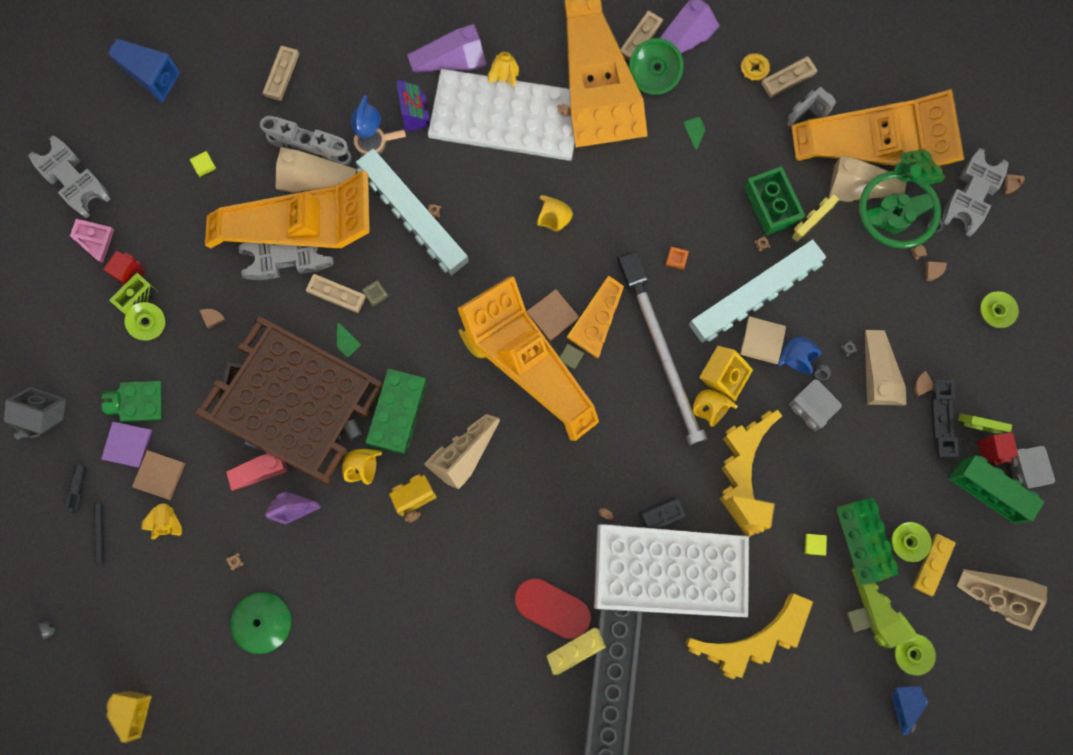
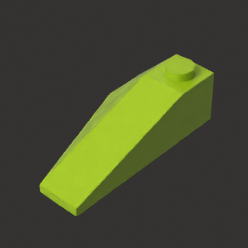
[852,567,917,648]

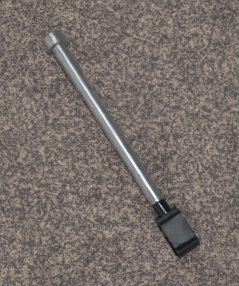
[617,251,707,446]

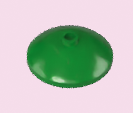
[629,38,684,95]
[230,592,292,654]

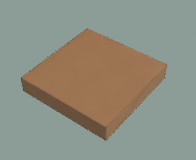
[527,289,580,341]
[132,450,186,500]

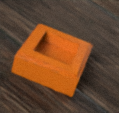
[666,246,689,270]

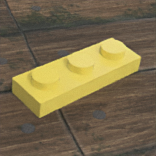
[792,195,839,242]
[547,628,606,675]

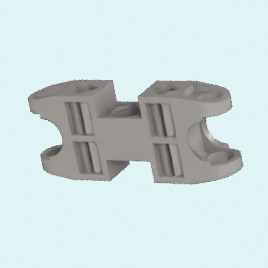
[260,116,352,166]
[28,135,111,219]
[942,148,1009,237]
[238,242,334,280]

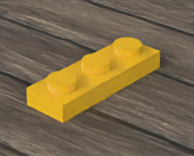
[913,534,956,596]

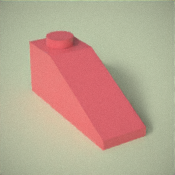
[226,454,289,491]

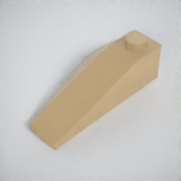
[276,147,357,193]
[829,156,907,202]
[865,330,906,406]
[425,414,500,489]
[957,569,1047,631]

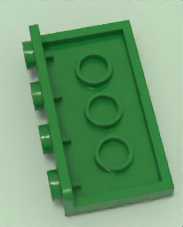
[837,498,898,585]

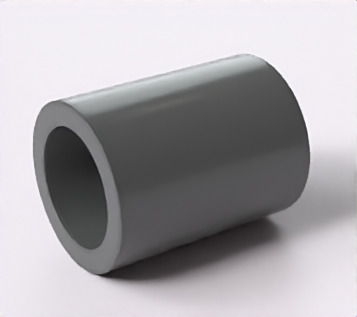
[344,419,363,441]

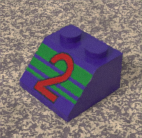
[396,80,430,131]

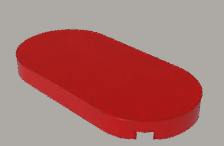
[515,579,591,639]

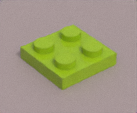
[958,413,1012,434]

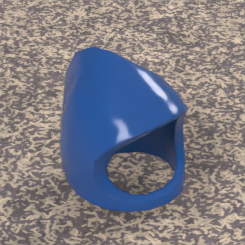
[351,95,381,139]
[777,337,822,374]

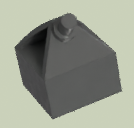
[4,387,66,440]

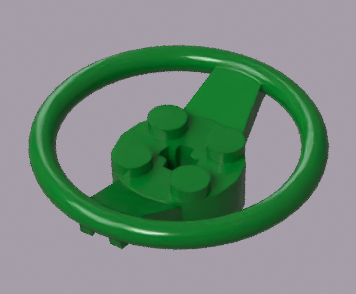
[859,171,941,248]

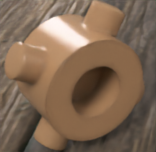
[557,104,571,117]
[428,204,441,218]
[754,236,770,252]
[911,244,927,260]
[599,508,613,521]
[404,510,420,523]
[226,553,244,571]

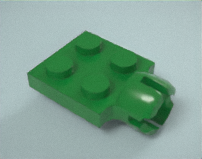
[895,149,946,186]
[101,381,162,422]

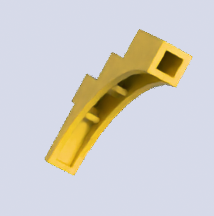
[719,410,782,537]
[685,594,813,680]

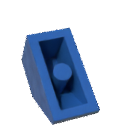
[892,686,927,735]

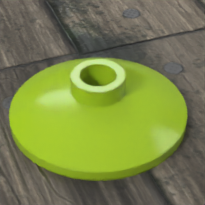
[980,291,1019,328]
[125,302,165,340]
[891,522,932,562]
[895,634,936,676]

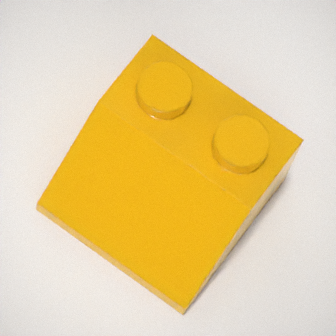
[699,346,753,401]
[389,474,437,516]
[726,496,774,534]
[107,691,151,743]

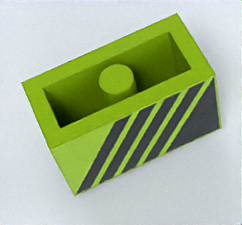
[110,273,158,315]

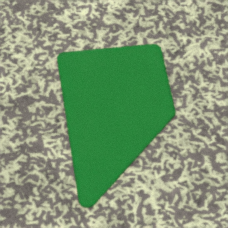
[683,117,705,149]
[337,323,361,357]

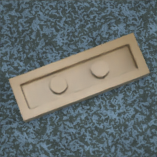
[620,11,663,61]
[263,46,299,101]
[761,57,817,98]
[306,274,366,313]

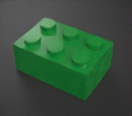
[743,166,805,236]

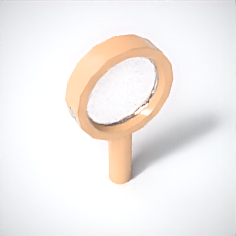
[354,128,406,156]

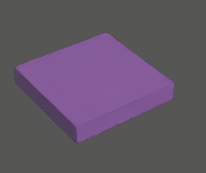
[101,422,152,468]

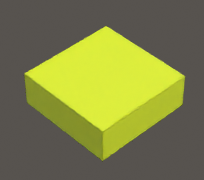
[190,151,216,177]
[805,534,827,556]

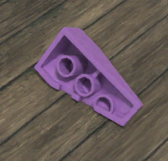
[658,0,719,66]
[407,24,486,72]
[266,492,321,524]

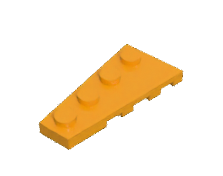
[566,276,624,359]

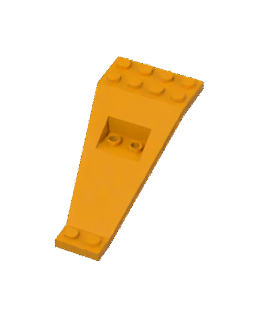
[564,0,647,147]
[792,89,964,166]
[205,170,369,249]
[457,277,599,441]

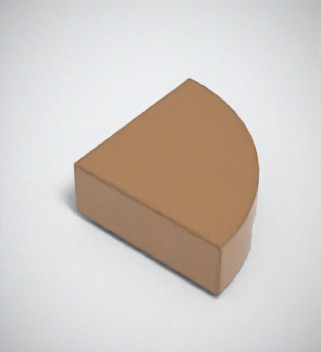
[1003,174,1025,194]
[926,261,947,281]
[200,309,226,328]
[914,371,933,397]

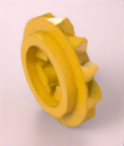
[741,54,770,81]

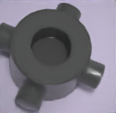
[840,341,857,357]

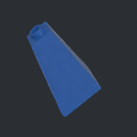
[108,39,180,103]

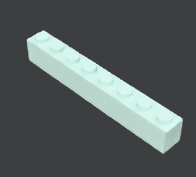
[356,149,468,276]
[689,240,826,343]

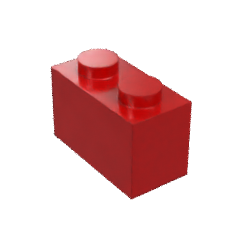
[103,251,145,285]
[977,433,1018,466]

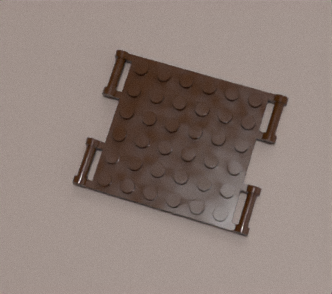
[194,316,384,485]

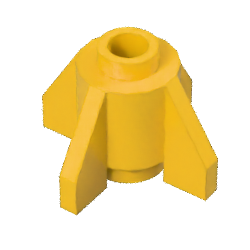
[487,52,519,86]
[142,504,182,539]

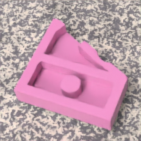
[70,219,114,263]

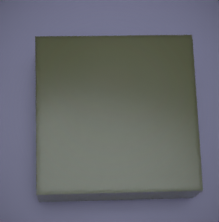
[362,280,389,306]
[560,344,584,371]
[846,607,873,632]

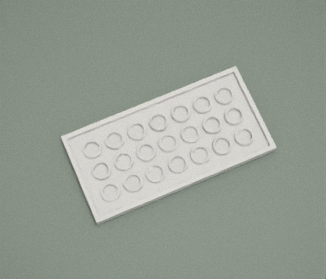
[428,69,575,161]
[595,525,749,617]

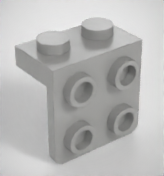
[787,87,836,127]
[789,380,842,432]
[1009,446,1055,489]

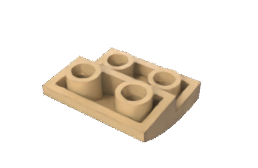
[740,316,786,364]

